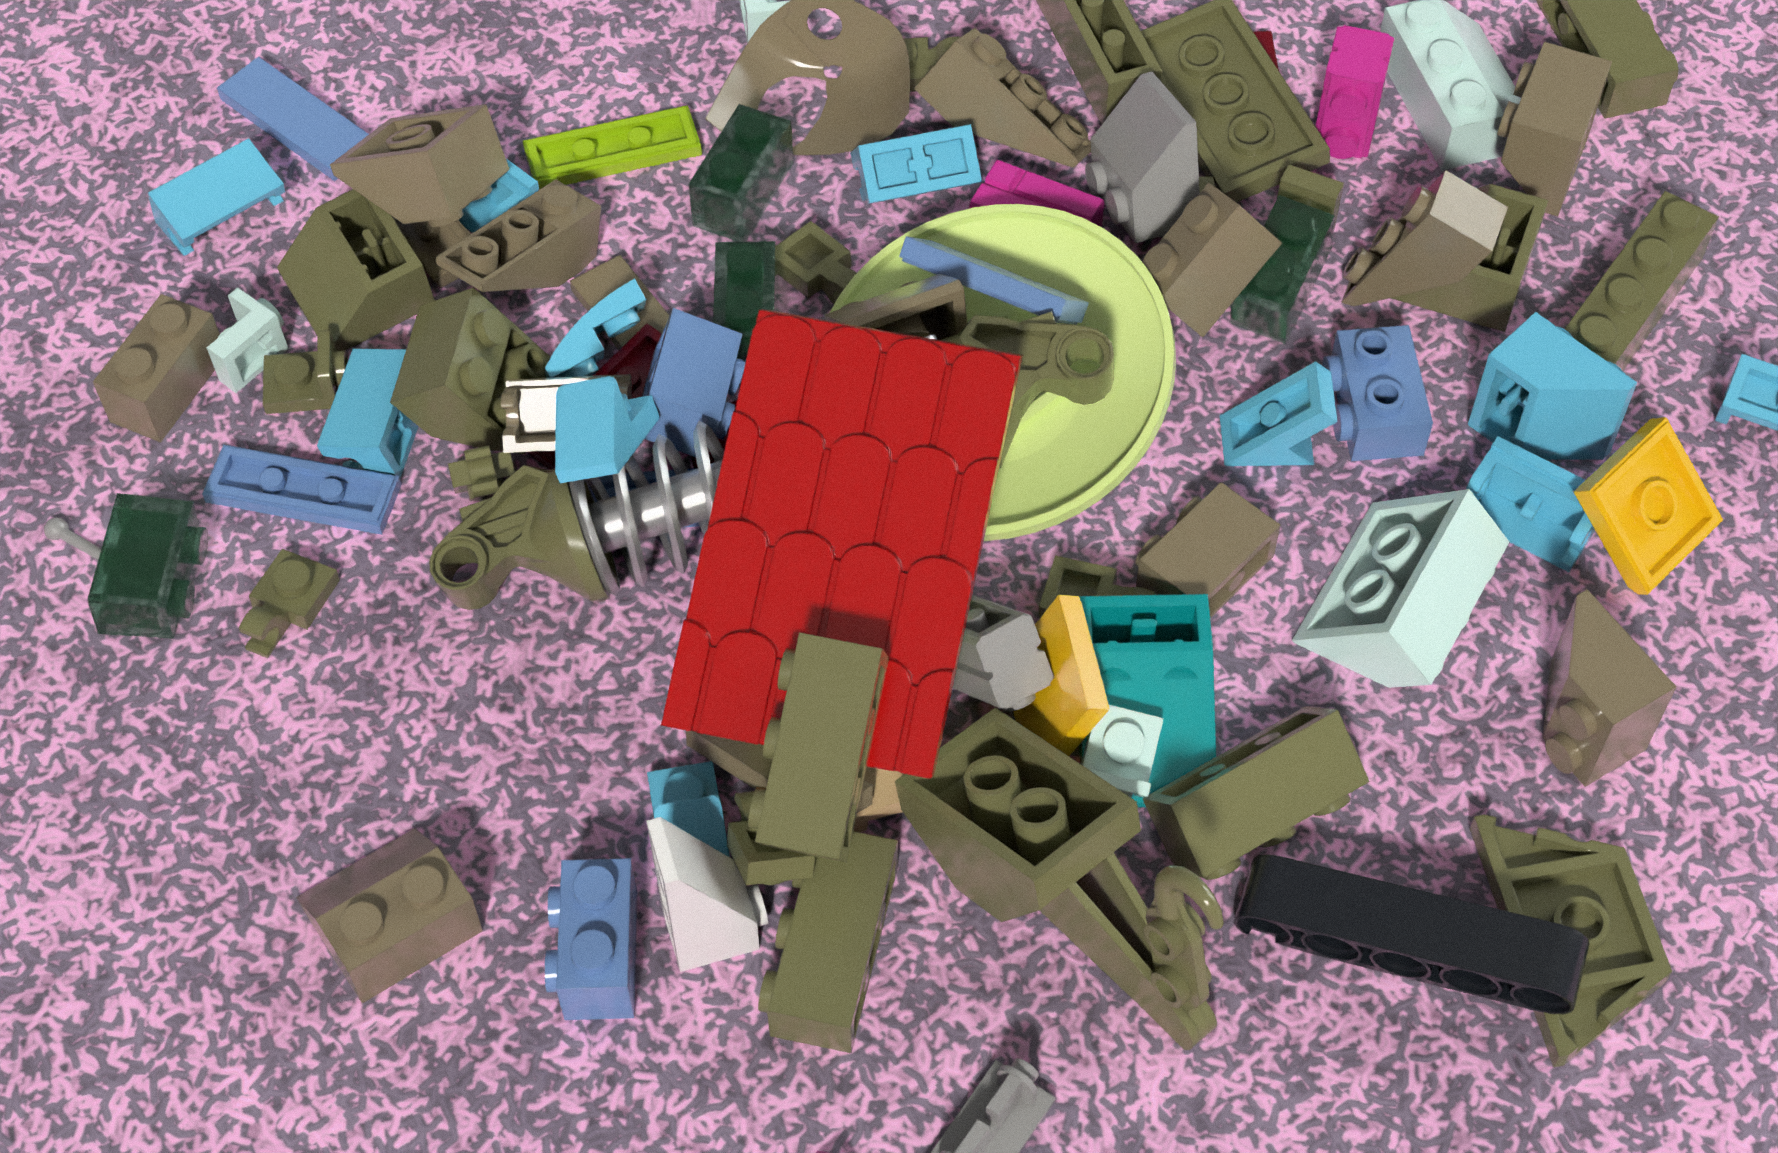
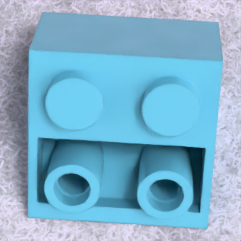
[1468,312,1637,460]

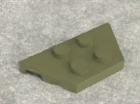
[1469,814,1672,1068]

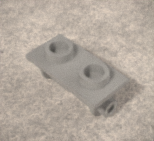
[931,1058,1056,1153]

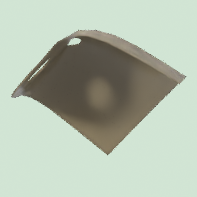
[705,0,910,155]

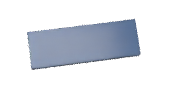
[217,56,369,181]
[899,236,1089,325]
[202,444,402,535]

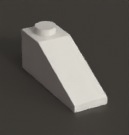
[646,817,768,972]

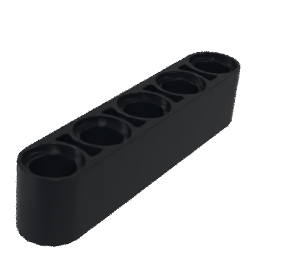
[1233,854,1590,1015]

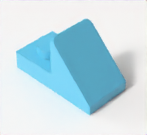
[1220,361,1337,466]
[555,376,660,484]
[647,761,730,857]

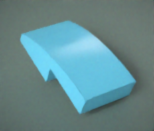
[545,278,646,378]

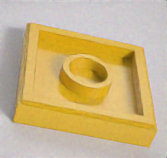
[1574,417,1723,595]
[1013,595,1110,756]

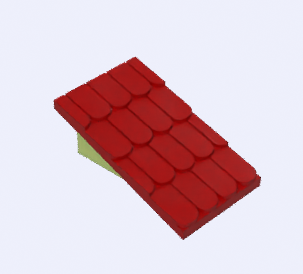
[661,309,1023,779]

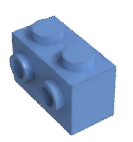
[642,308,746,457]
[1322,325,1433,461]
[545,858,638,1020]

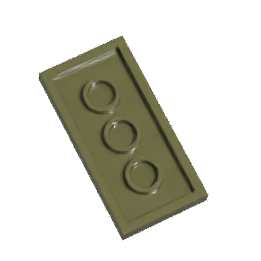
[1141,0,1330,203]

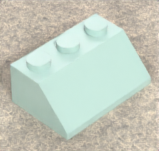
[1380,0,1521,171]
[1292,489,1509,688]

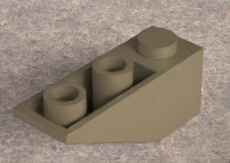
[914,28,1091,168]
[1341,170,1508,307]
[436,180,601,292]

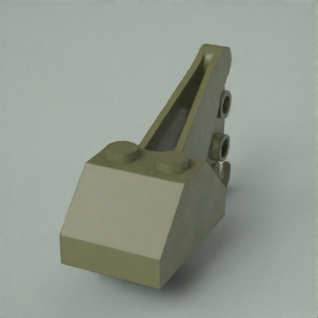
[895,708,1224,1050]

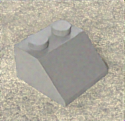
[1085,72,1200,243]

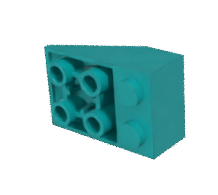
[1079,594,1216,808]

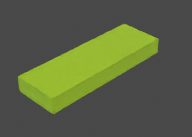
[523,105,702,190]

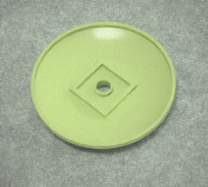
[829,204,1176,541]

